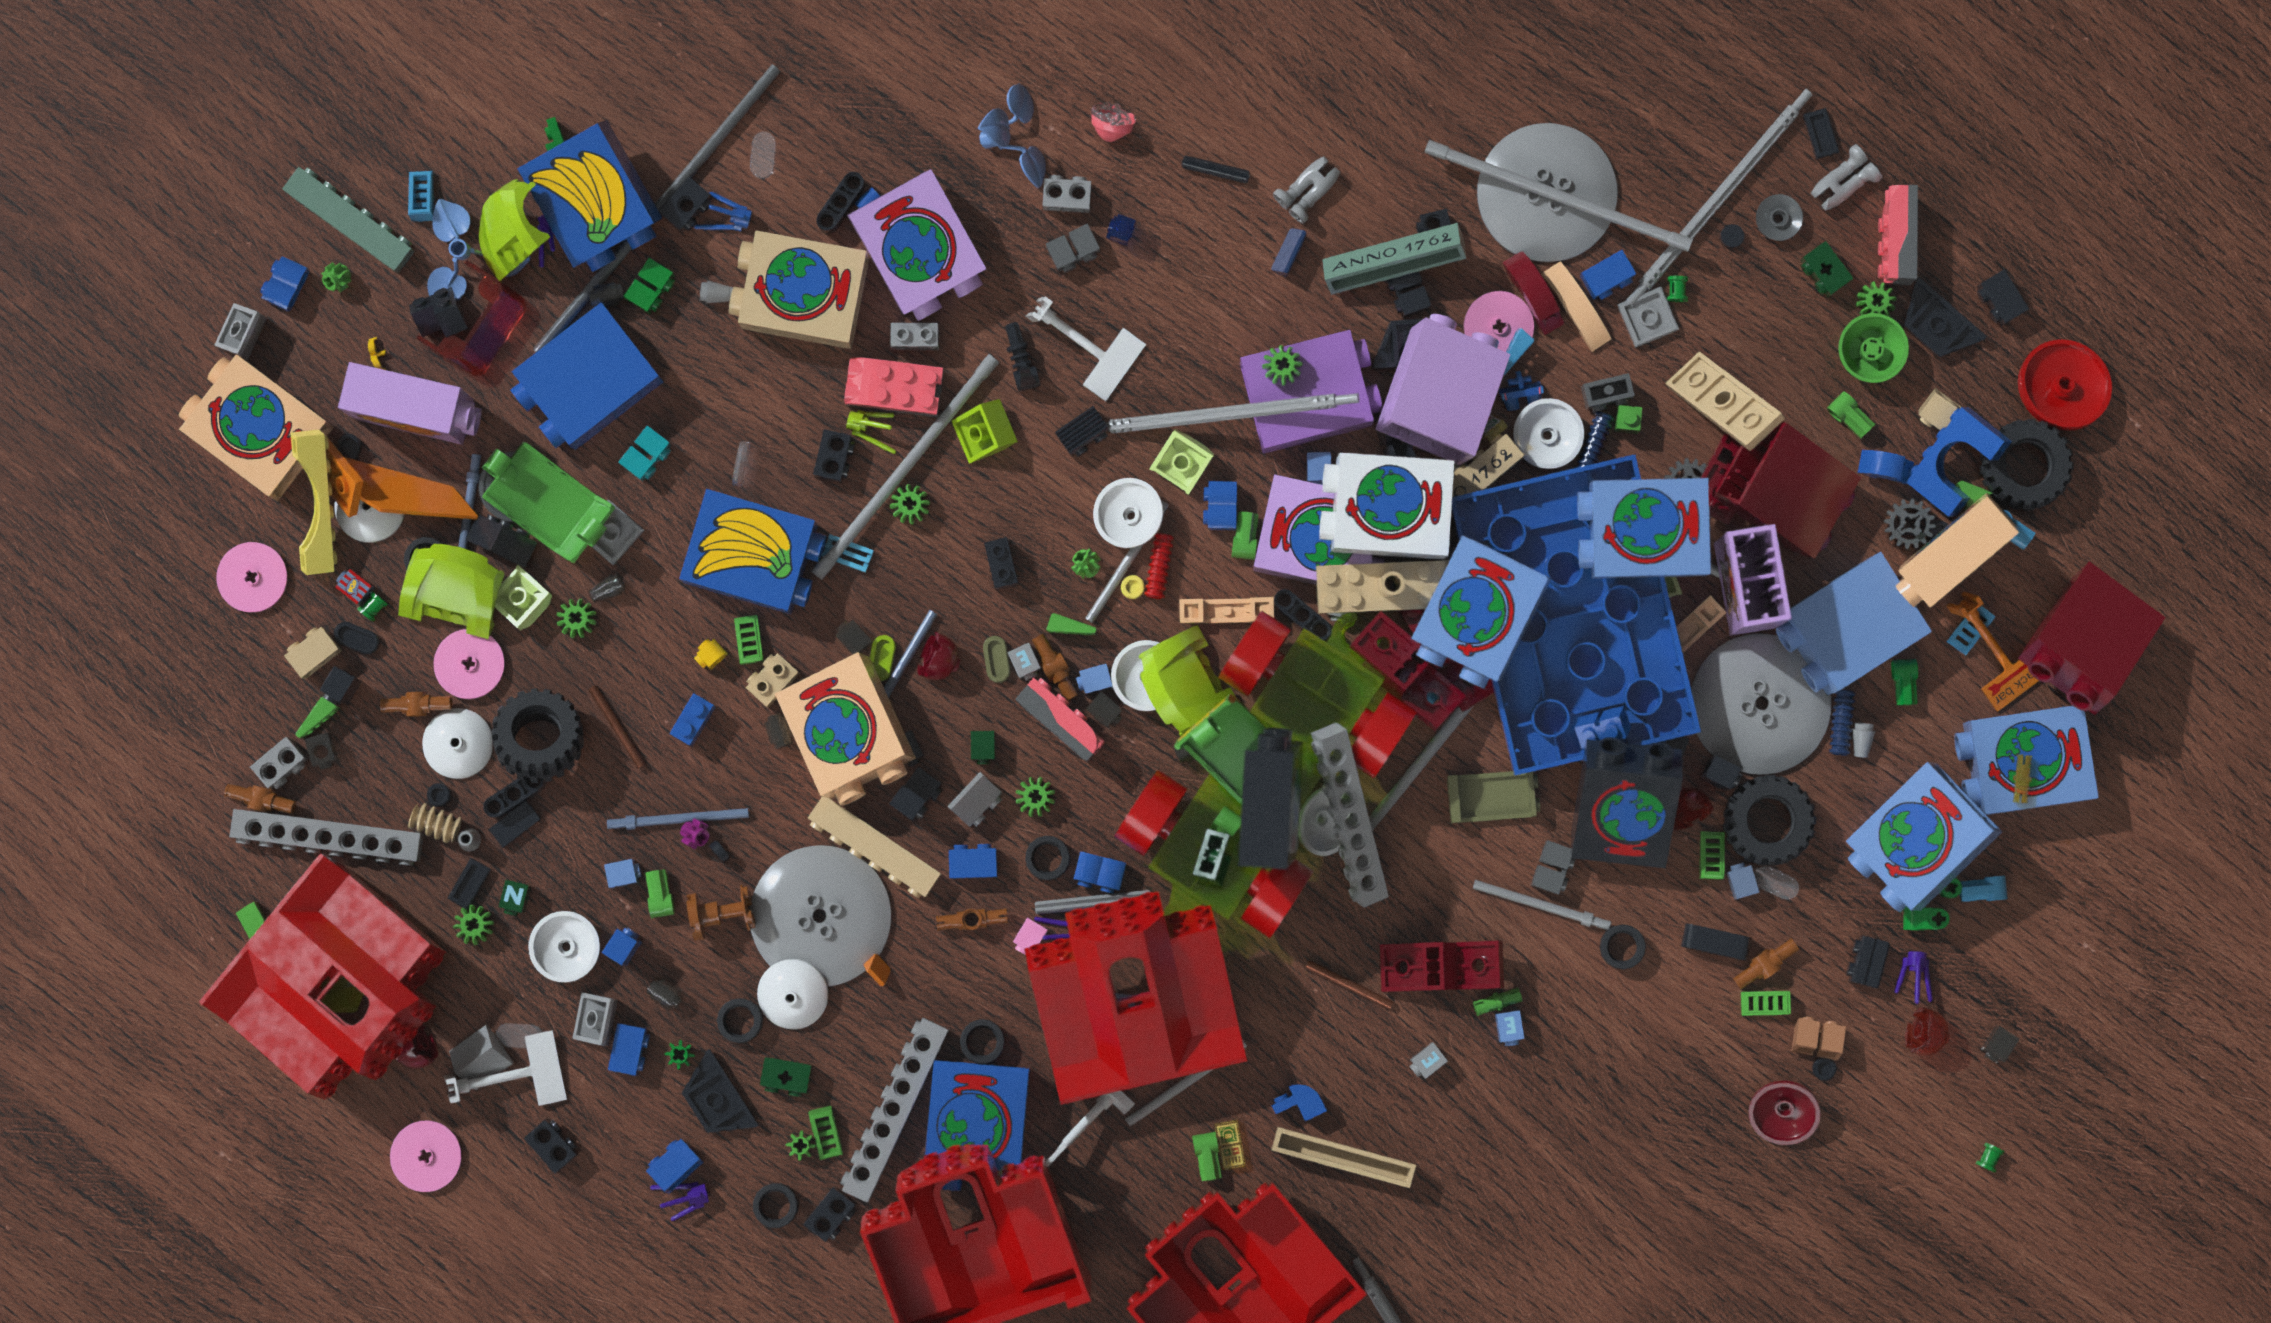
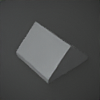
[214,303,267,360]
[572,992,618,1046]
[449,1024,514,1090]

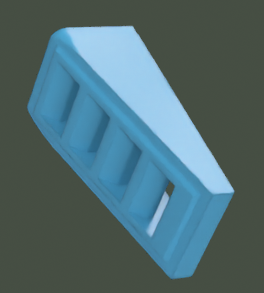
[408,171,434,222]
[1503,328,1534,375]
[1946,606,1995,655]

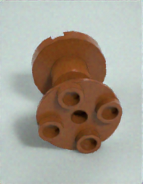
[686,885,756,941]

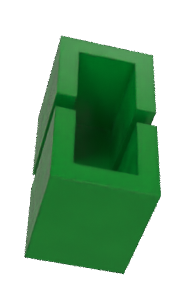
[624,258,675,315]

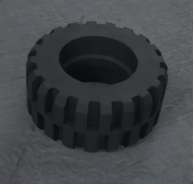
[1979,419,2074,511]
[491,688,584,783]
[1723,775,1816,866]

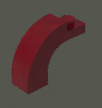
[1502,251,1565,335]

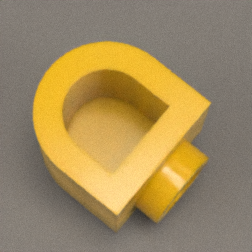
[694,639,727,670]

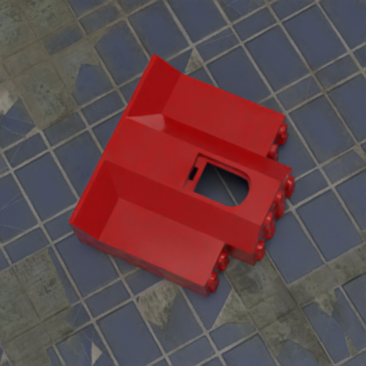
[199,853,446,1100]
[1024,891,1247,1105]
[860,1145,1091,1323]
[1127,1182,1367,1323]

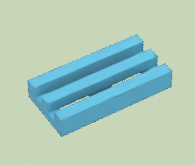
[822,534,874,573]

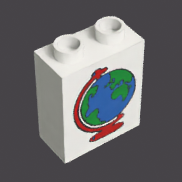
[1319,453,1454,560]

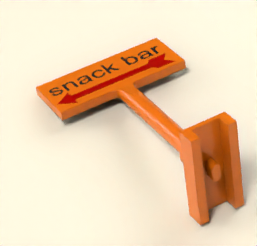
[1946,591,2039,712]

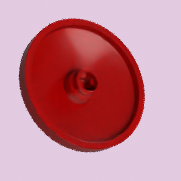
[2018,339,2112,431]

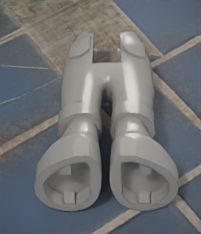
[1811,144,1883,211]
[1273,156,1341,224]

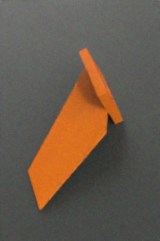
[326,437,478,520]

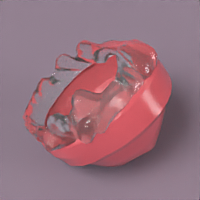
[1091,101,1136,142]

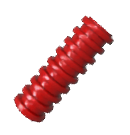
[1144,533,1174,599]

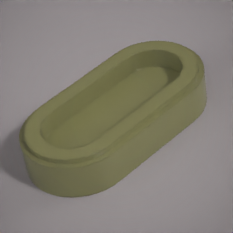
[983,636,1010,683]

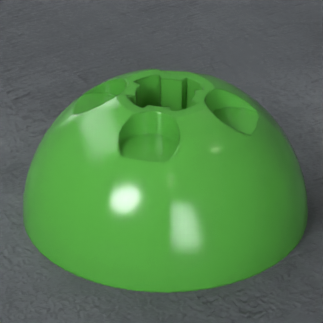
[1838,313,1909,383]

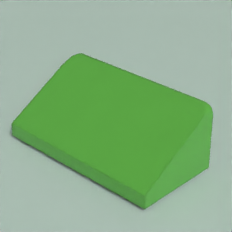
[236,901,266,939]

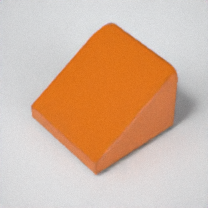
[863,954,891,987]

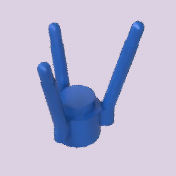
[694,191,752,232]

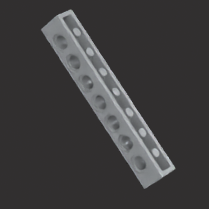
[1311,723,1389,907]
[229,809,424,866]
[840,1018,949,1203]

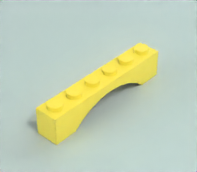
[291,429,337,575]

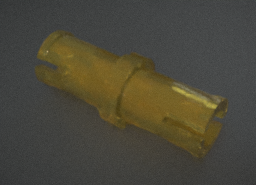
[2012,754,2032,804]

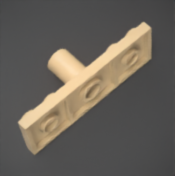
[1666,352,1785,451]
[1316,560,1450,614]

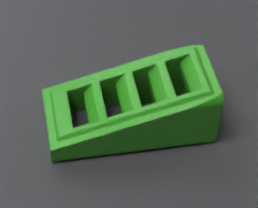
[1046,613,1097,635]
[734,615,764,665]
[295,697,340,739]
[1699,831,1725,880]
[1741,991,1791,1016]
[808,1106,843,1160]

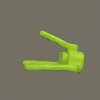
[846,410,896,454]

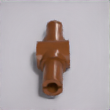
[1032,633,1078,701]
[380,692,453,717]
[224,784,297,814]
[936,908,1008,931]
[1733,938,1800,989]

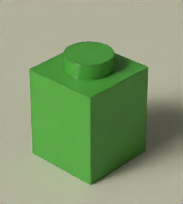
[1614,405,1642,434]

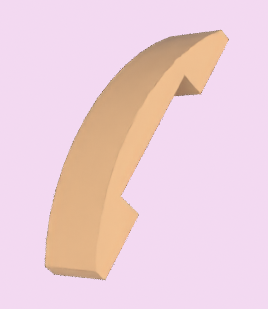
[1541,261,1612,352]
[1676,595,1727,653]
[1179,597,1274,624]

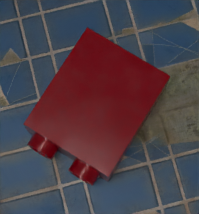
[1712,421,1861,559]
[2018,561,2166,715]

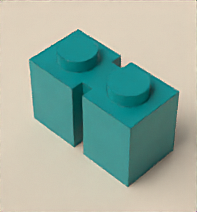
[618,426,672,482]

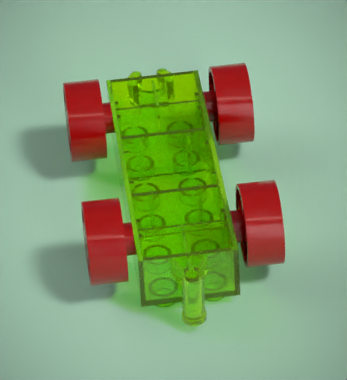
[1114,611,1417,938]

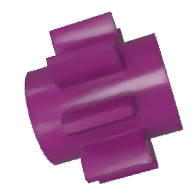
[680,818,710,849]

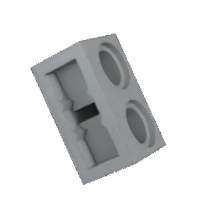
[1043,175,1091,213]
[891,323,939,350]
[250,737,308,790]

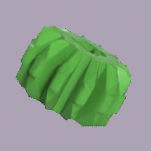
[1856,282,1896,317]
[1262,345,1303,386]
[890,484,930,525]
[557,599,597,638]
[1016,777,1055,817]
[453,905,494,945]

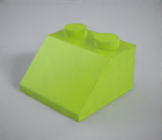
[952,399,1018,464]

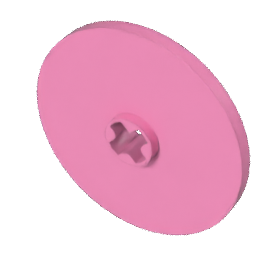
[1464,291,1534,352]
[217,542,288,613]
[434,629,505,699]
[390,1121,462,1192]

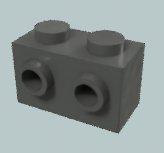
[1581,373,1635,412]

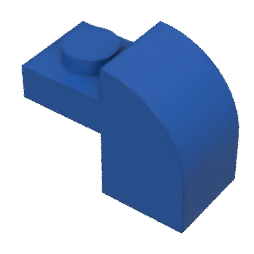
[1858,450,1914,485]
[1271,1084,1327,1121]

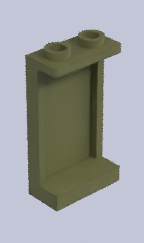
[1447,771,1540,824]

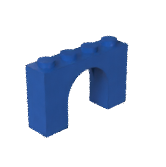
[1906,407,2012,517]

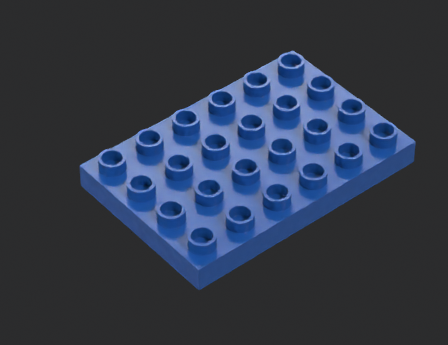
[1451,454,1701,775]

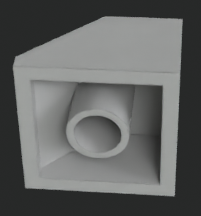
[948,772,1002,827]

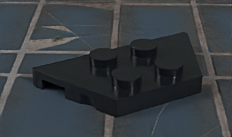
[1903,277,1987,358]
[1372,319,1423,369]
[682,1049,759,1133]

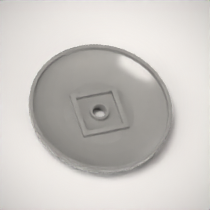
[1477,123,1617,263]
[1691,634,1831,775]
[750,845,891,987]

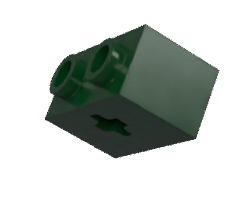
[1800,241,1853,298]
[1193,829,1237,887]
[760,1057,813,1097]

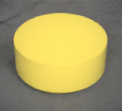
[1121,575,1144,599]

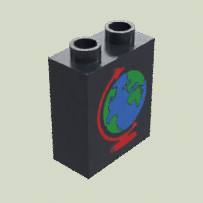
[1239,728,1304,869]
[1571,737,1683,868]

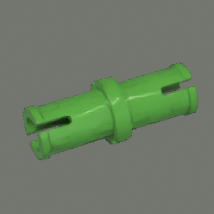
[1473,987,1522,1016]

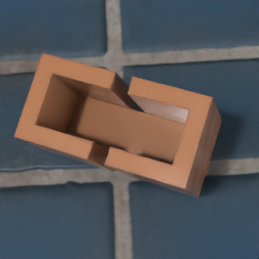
[1791,1017,1846,1060]

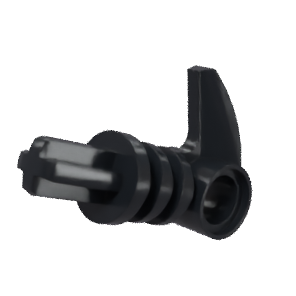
[1005,322,1041,392]

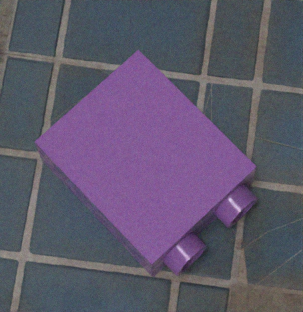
[1240,330,1383,454]

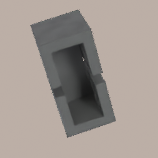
[1045,223,1100,273]
[1530,840,1576,895]

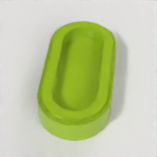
[870,635,896,682]

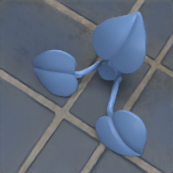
[978,83,1046,188]
[428,199,531,300]

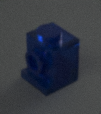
[1106,214,1136,246]

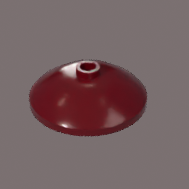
[1749,1081,1821,1145]

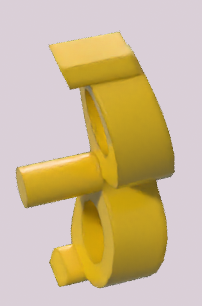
[368,337,386,370]

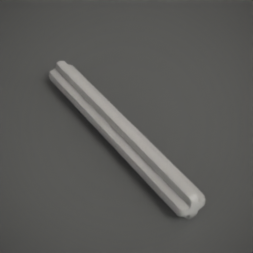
[1035,890,1150,914]

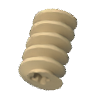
[408,803,462,843]

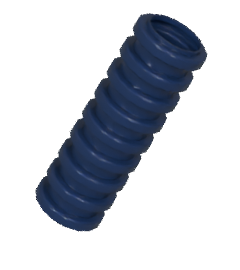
[1575,411,1614,468]
[1829,690,1856,756]

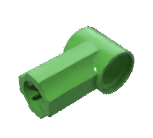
[1827,391,1875,439]
[1231,512,1258,560]
[1210,806,1241,837]
[645,869,675,918]
[1192,1132,1222,1181]

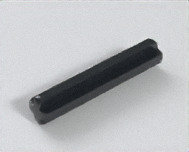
[1182,155,1250,183]

